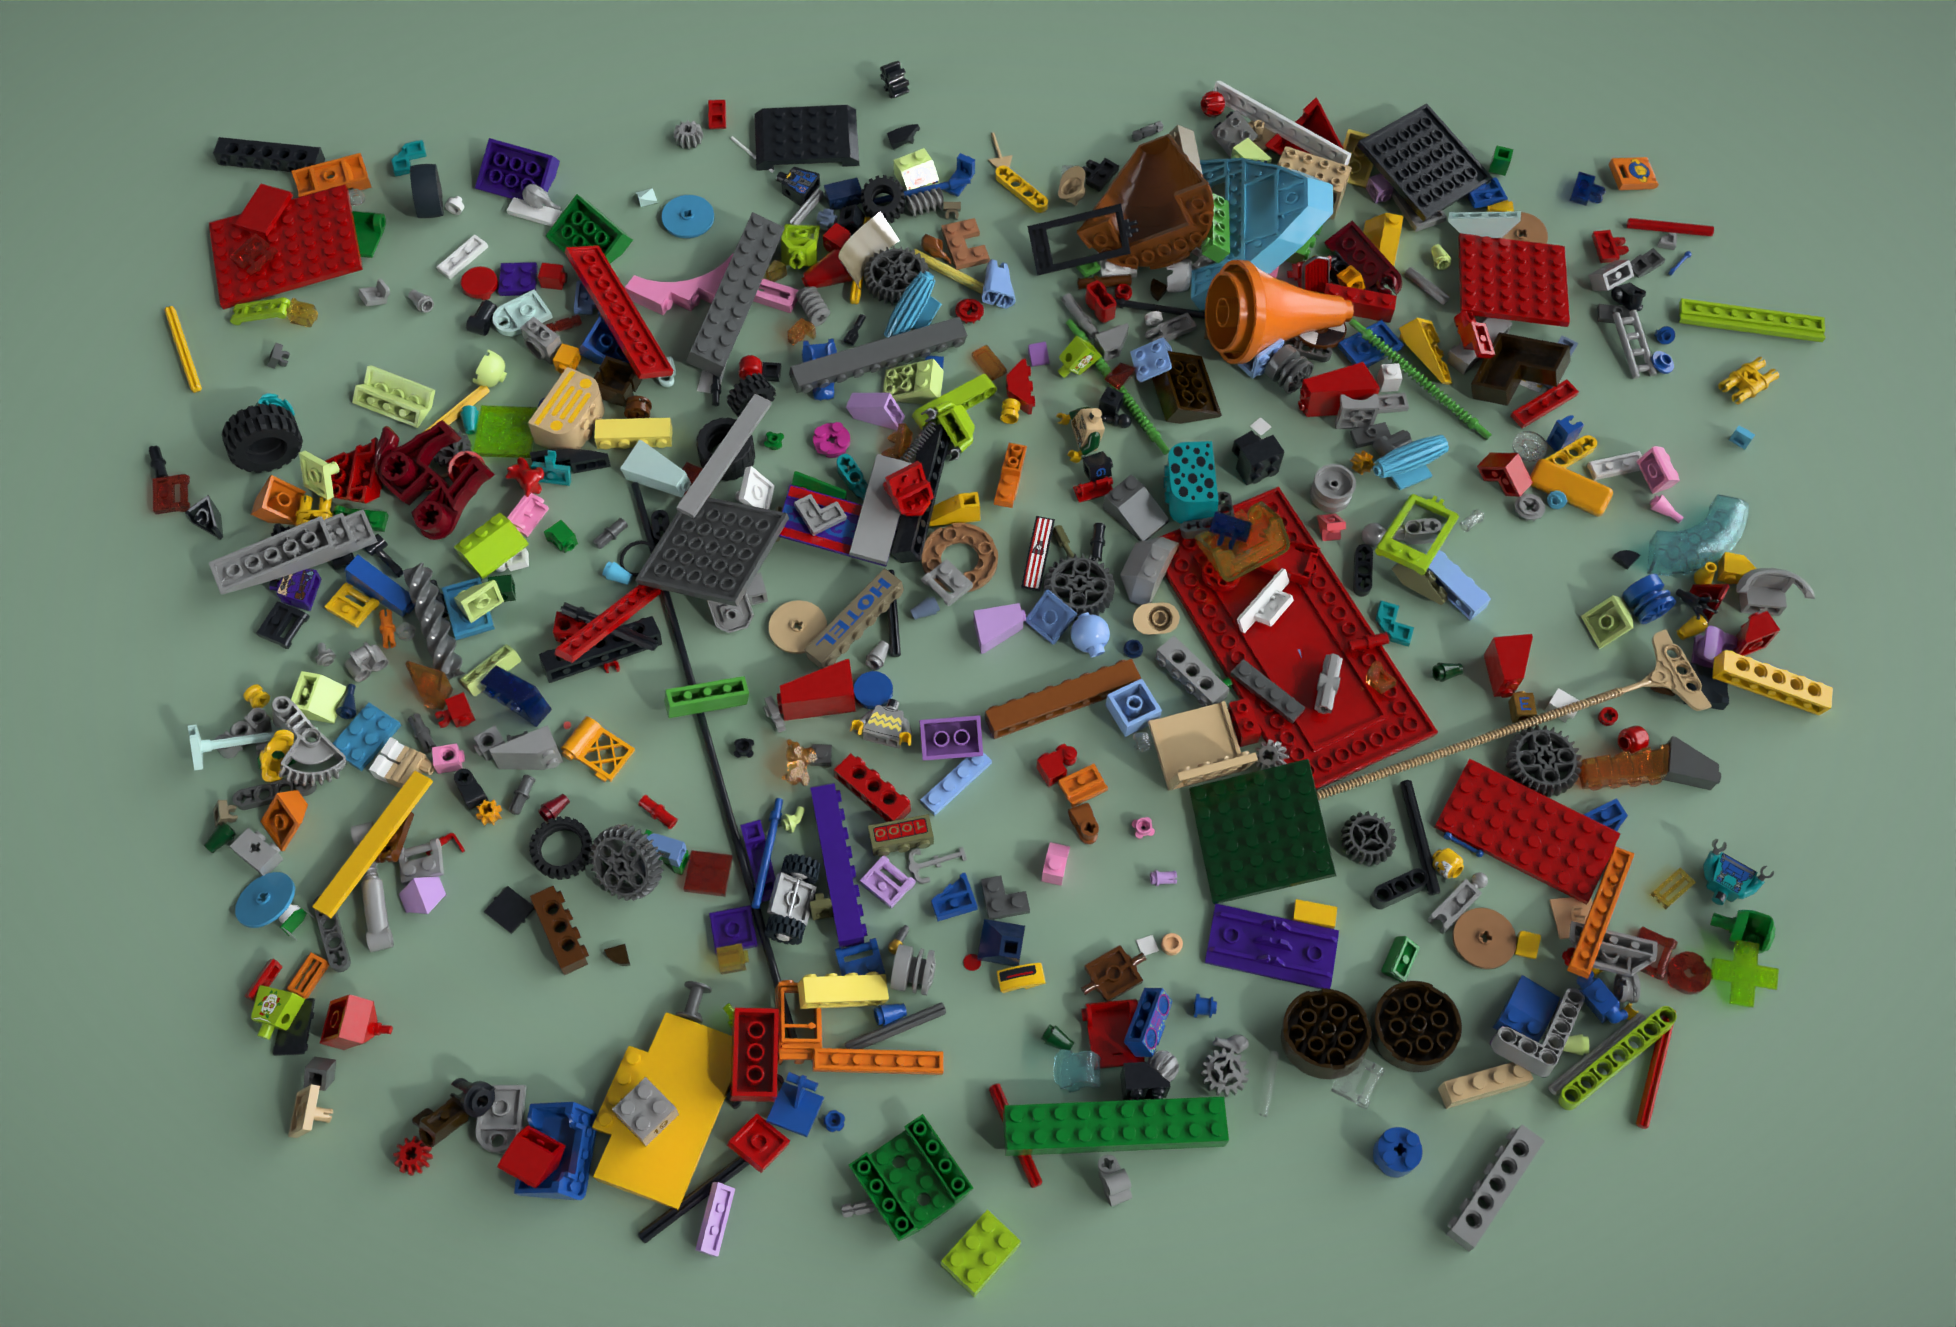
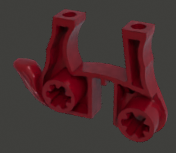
[374,420,495,540]

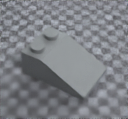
[489,725,563,770]

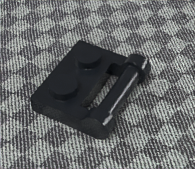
[256,601,310,649]

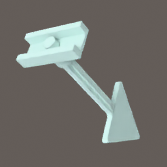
[188,720,318,770]

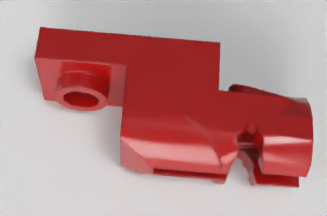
[1454,311,1495,359]

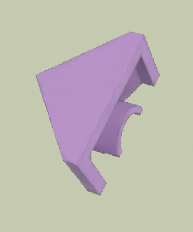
[399,877,447,914]

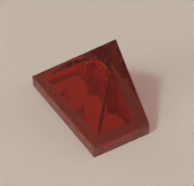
[1104,362,1136,390]

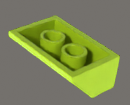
[454,512,529,579]

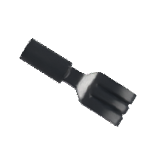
[843,314,866,346]

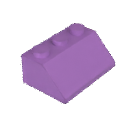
[919,715,983,761]

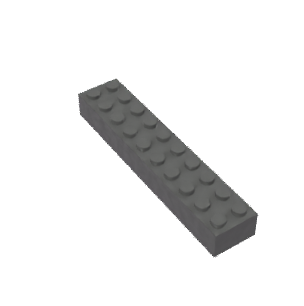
[686,212,785,378]

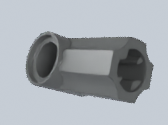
[1372,430,1412,457]

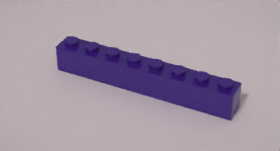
[810,783,868,948]

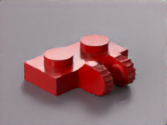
[1592,230,1629,263]

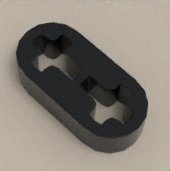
[651,510,670,544]

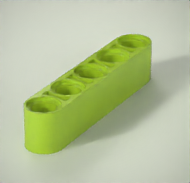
[912,374,997,430]

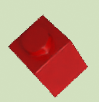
[538,263,568,290]

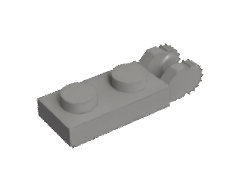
[1145,313,1197,342]

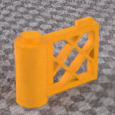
[561,716,635,782]

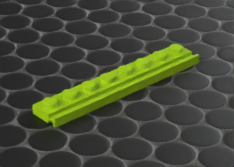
[1679,298,1826,342]

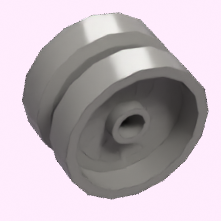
[1310,464,1356,513]

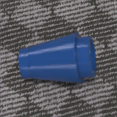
[874,1003,907,1026]

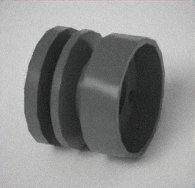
[1264,344,1314,394]

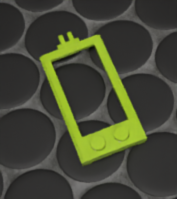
[1375,494,1459,575]

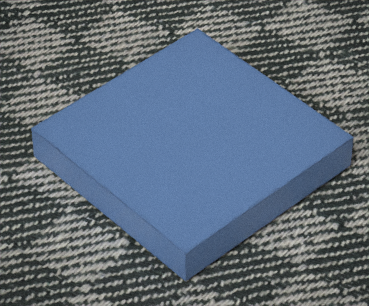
[1025,590,1077,645]

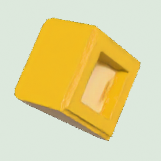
[1514,931,1541,959]

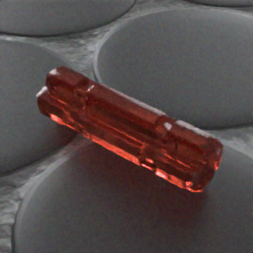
[546,315,582,333]

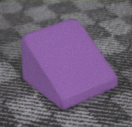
[1028,342,1050,367]

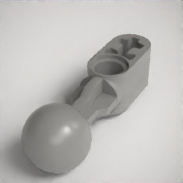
[1362,518,1441,547]

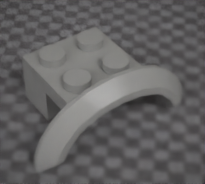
[1736,568,1815,616]

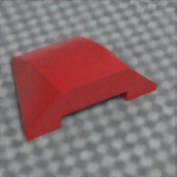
[325,437,382,504]

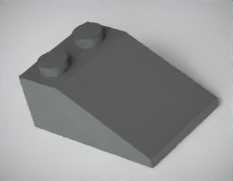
[1103,475,1169,542]

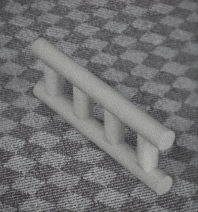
[1612,310,1657,379]

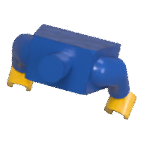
[1577,968,1639,1024]

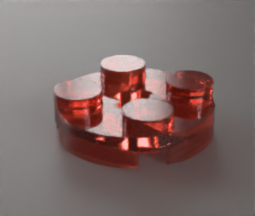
[1666,951,1712,995]

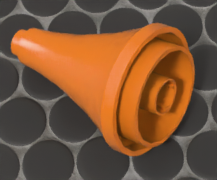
[1205,260,1354,364]

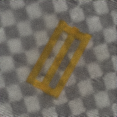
[1650,867,1696,909]

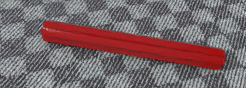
[1627,218,1714,237]
[989,1083,1042,1188]

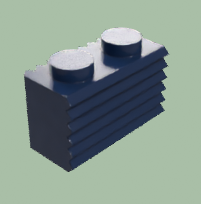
[824,177,862,210]

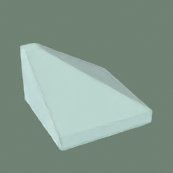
[636,188,658,207]

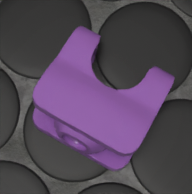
[1691,626,1738,668]

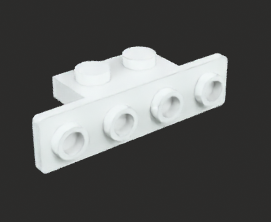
[1237,568,1294,633]

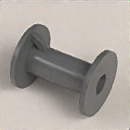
[675,981,712,1024]

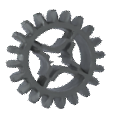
[1340,811,1397,866]

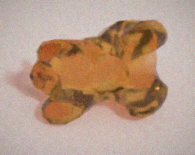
[782,739,817,786]

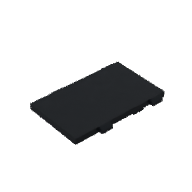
[273,998,315,1056]

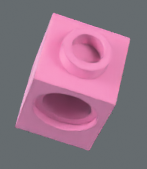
[432,743,465,774]

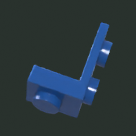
[944,153,975,197]

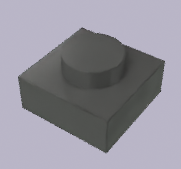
[810,744,832,766]

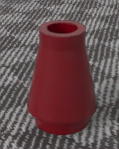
[538,794,570,822]

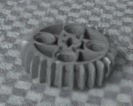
[864,246,929,306]
[1044,554,1115,621]
[1505,725,1582,798]
[589,824,664,901]

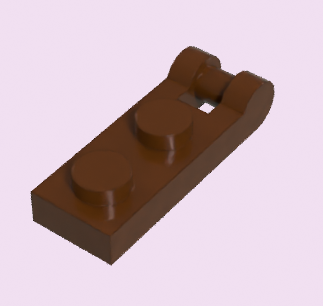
[375,812,414,863]

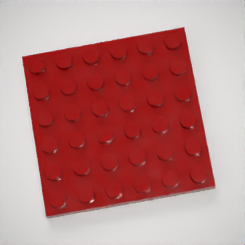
[1458,233,1570,327]

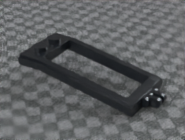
[1027,204,1139,276]

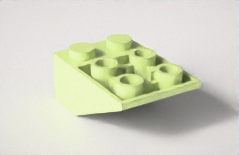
[883,359,944,404]

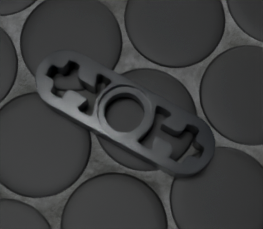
[1353,544,1373,597]

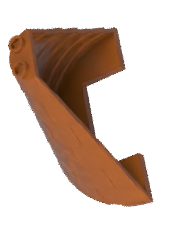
[1077,134,1214,269]

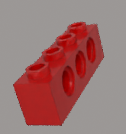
[834,753,911,822]

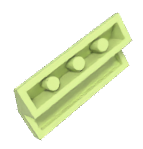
[352,365,435,428]

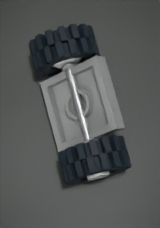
[765,854,821,945]

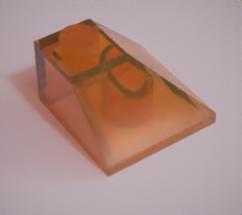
[406,661,453,710]

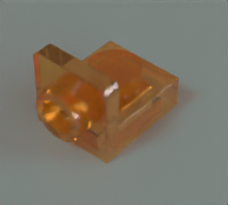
[787,318,816,346]

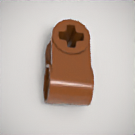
[1068,803,1099,844]

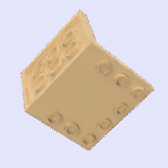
[1148,701,1258,791]

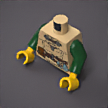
[1056,407,1105,463]

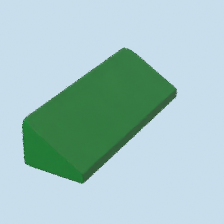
[792,471,847,500]

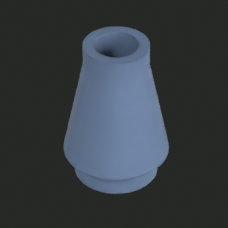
[910,596,940,620]

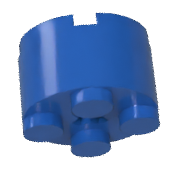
[1373,1127,1423,1178]

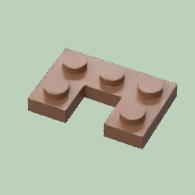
[941,218,990,270]

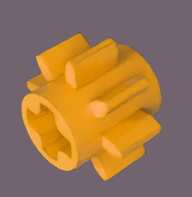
[1350,450,1375,475]
[476,799,502,826]

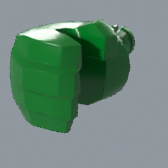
[1710,910,1776,954]

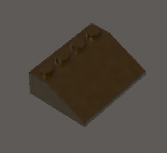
[1152,351,1222,424]

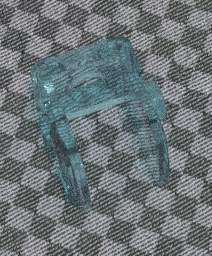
[1054,1049,1101,1093]

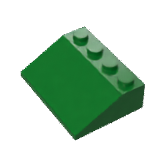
[546,194,633,263]

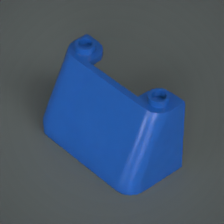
[514,1102,597,1200]

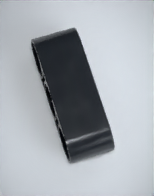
[1370,868,1428,909]

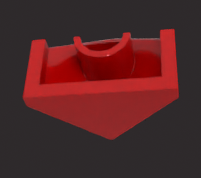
[1689,584,1730,624]

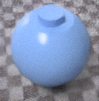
[1071,612,1110,658]

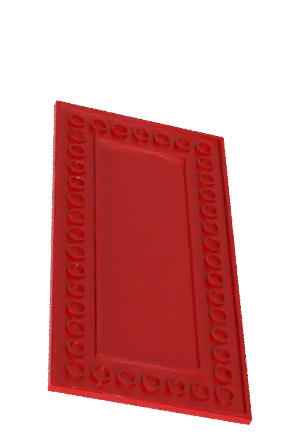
[1160,487,1438,790]

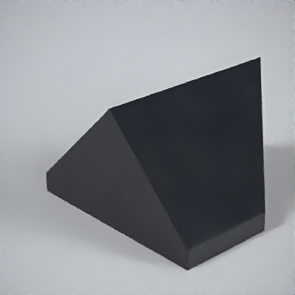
[185,495,223,540]

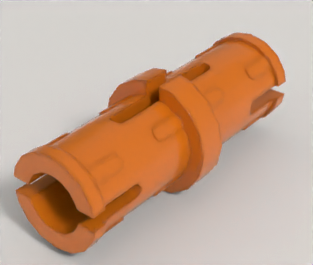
[379,609,396,649]

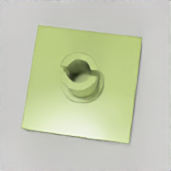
[299,451,339,500]

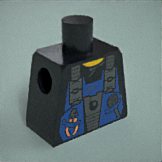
[776,167,821,206]

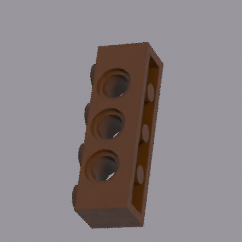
[530,886,589,975]

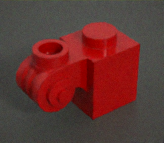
[1036,744,1077,787]

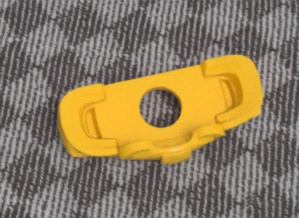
[259,730,294,783]

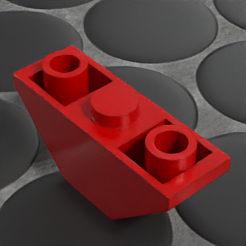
[1006,359,1035,415]

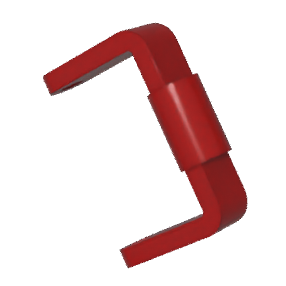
[426,833,465,856]

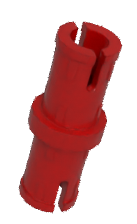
[1347,632,1389,653]
[638,795,678,829]

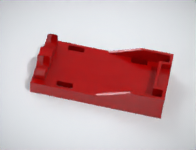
[1234,528,1321,587]

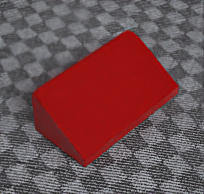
[245,959,282,1002]

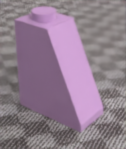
[846,393,905,430]
[973,603,1026,654]

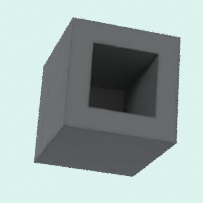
[303,1056,336,1091]

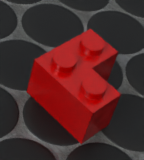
[1477,452,1533,497]

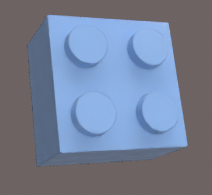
[1105,679,1162,737]

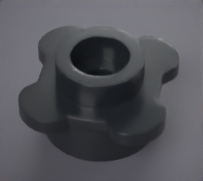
[734,738,754,758]

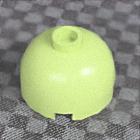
[473,350,507,388]

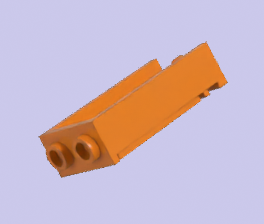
[775,980,822,1065]

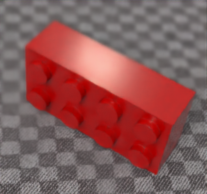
[730,1008,779,1102]

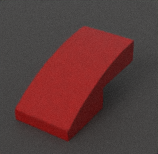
[708,100,726,129]

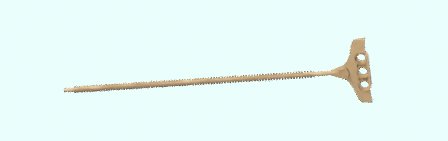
[1317,629,1712,800]

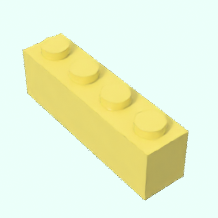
[594,418,673,450]
[797,972,889,1009]

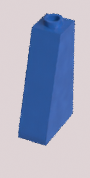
[345,555,415,617]

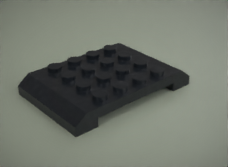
[755,105,860,171]

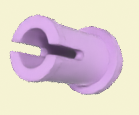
[1150,870,1177,886]

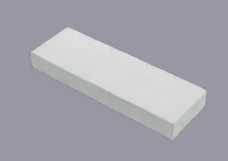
[507,197,562,227]
[436,234,488,280]
[1587,451,1642,481]

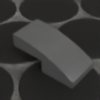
[1630,248,1665,278]

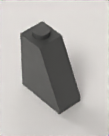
[1663,736,1721,790]

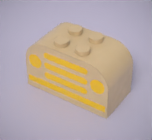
[528,367,605,449]

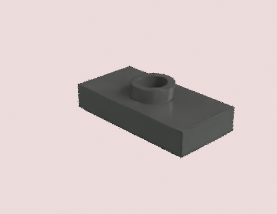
[1597,304,1633,325]
[1350,422,1391,448]

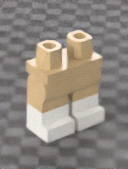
[369,737,435,788]

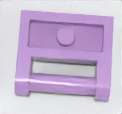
[860,855,916,909]

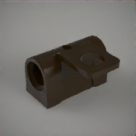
[412,1096,469,1147]

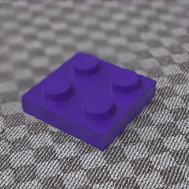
[498,262,538,296]

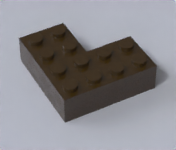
[1471,332,1571,406]

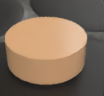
[1161,933,1183,956]

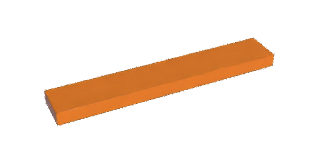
[812,1048,944,1075]

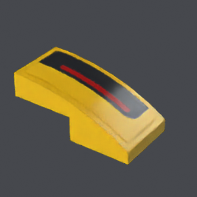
[997,963,1046,993]

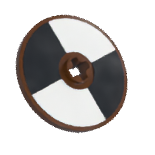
[1296,322,1347,349]

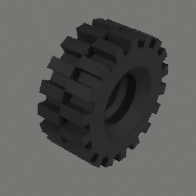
[727,373,776,417]

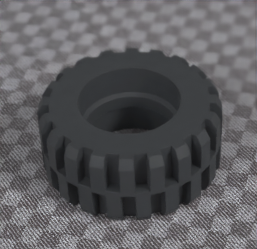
[222,404,303,473]

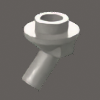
[315,643,336,667]

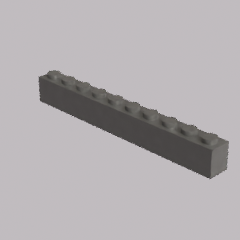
[789,316,968,393]

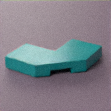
[391,140,427,177]
[1375,600,1414,647]

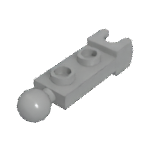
[1428,872,1488,934]

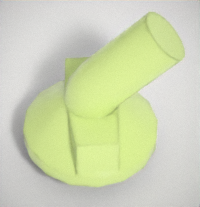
[781,806,805,833]

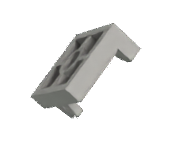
[1335,394,1380,429]

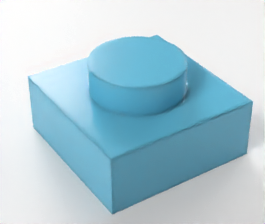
[1729,425,1755,450]

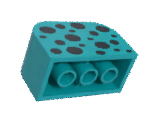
[1163,441,1219,524]

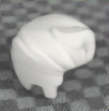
[1166,259,1192,293]

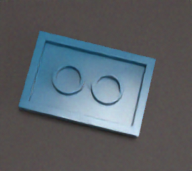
[442,577,495,640]
[332,703,402,772]

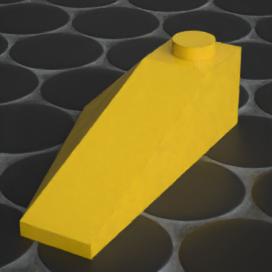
[1363,213,1403,266]
[1399,318,1452,385]

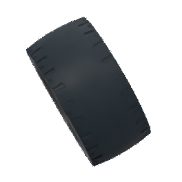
[410,164,444,218]

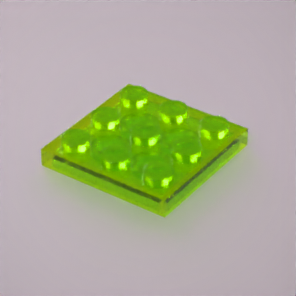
[473,405,537,458]

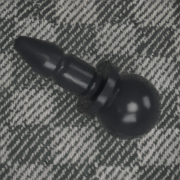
[1101,414,1132,428]

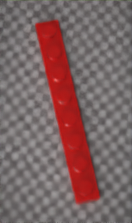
[555,584,661,663]

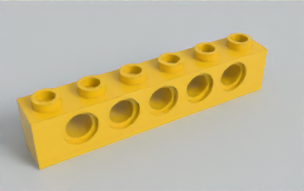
[1712,650,1833,715]

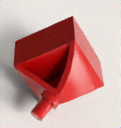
[320,994,393,1050]

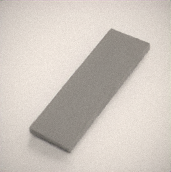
[849,454,912,565]

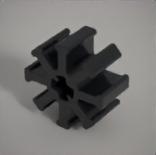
[880,61,910,99]

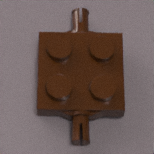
[1081,945,1146,1002]

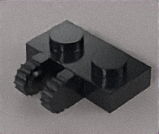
[1082,158,1119,192]

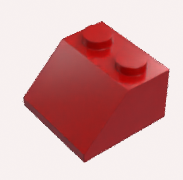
[1732,611,1780,656]

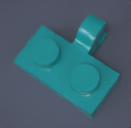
[531,450,571,486]

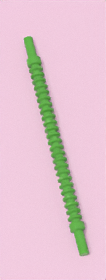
[1349,318,1492,440]
[1066,319,1170,455]

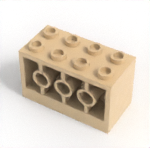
[1277,146,1352,220]

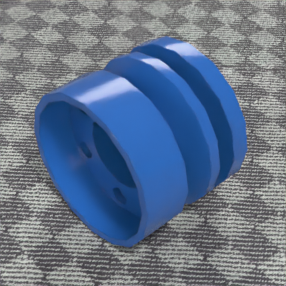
[1622,574,1676,624]

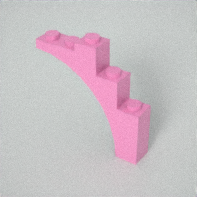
[625,253,734,315]

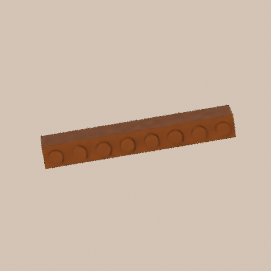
[985,659,1141,739]

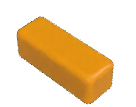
[1530,459,1613,517]

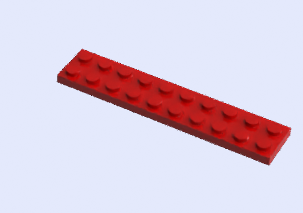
[565,245,674,379]

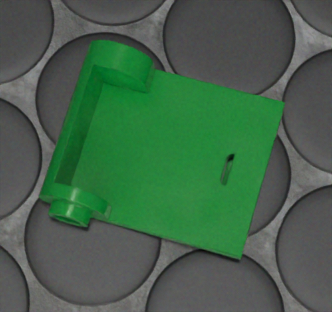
[352,211,386,258]

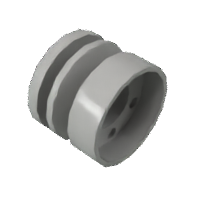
[891,944,936,996]

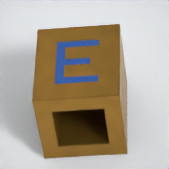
[1508,691,1537,723]

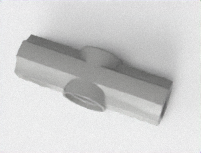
[1314,654,1343,714]

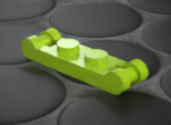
[230,297,291,325]

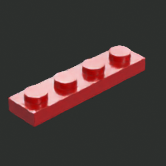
[1510,379,1579,429]

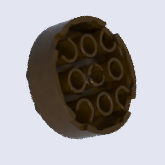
[1370,981,1462,1072]
[1280,988,1371,1079]

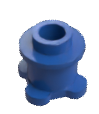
[1193,994,1217,1018]

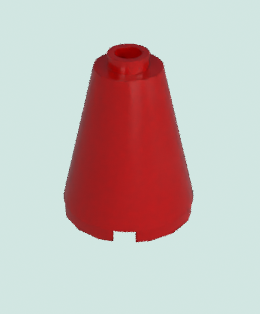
[801,248,853,288]

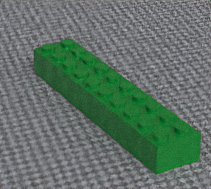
[1003,1097,1229,1156]

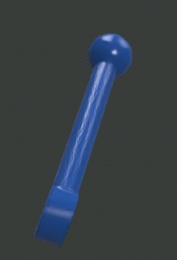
[1668,251,1692,276]
[1443,832,1484,857]

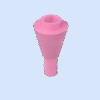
[1649,494,1684,523]

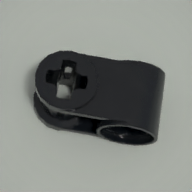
[1327,250,1349,284]
[1611,282,1646,311]
[454,769,488,810]

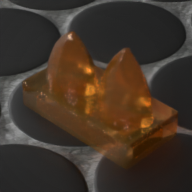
[881,423,913,462]

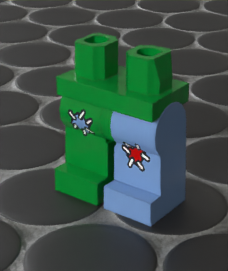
[642,829,690,875]

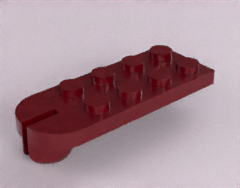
[1324,221,1403,295]

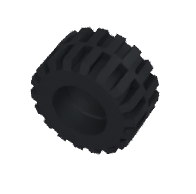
[861,175,906,223]

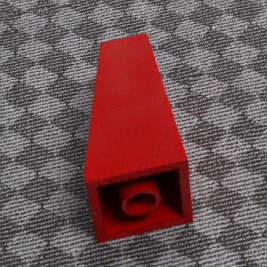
[1298,362,1380,417]
[777,659,856,721]

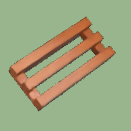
[286,953,329,999]

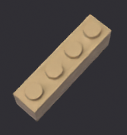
[1438,1062,1533,1109]

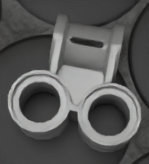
[345,642,389,682]
[1098,1154,1132,1207]

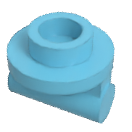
[1547,490,1568,509]

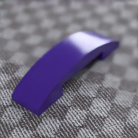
[740,820,776,902]

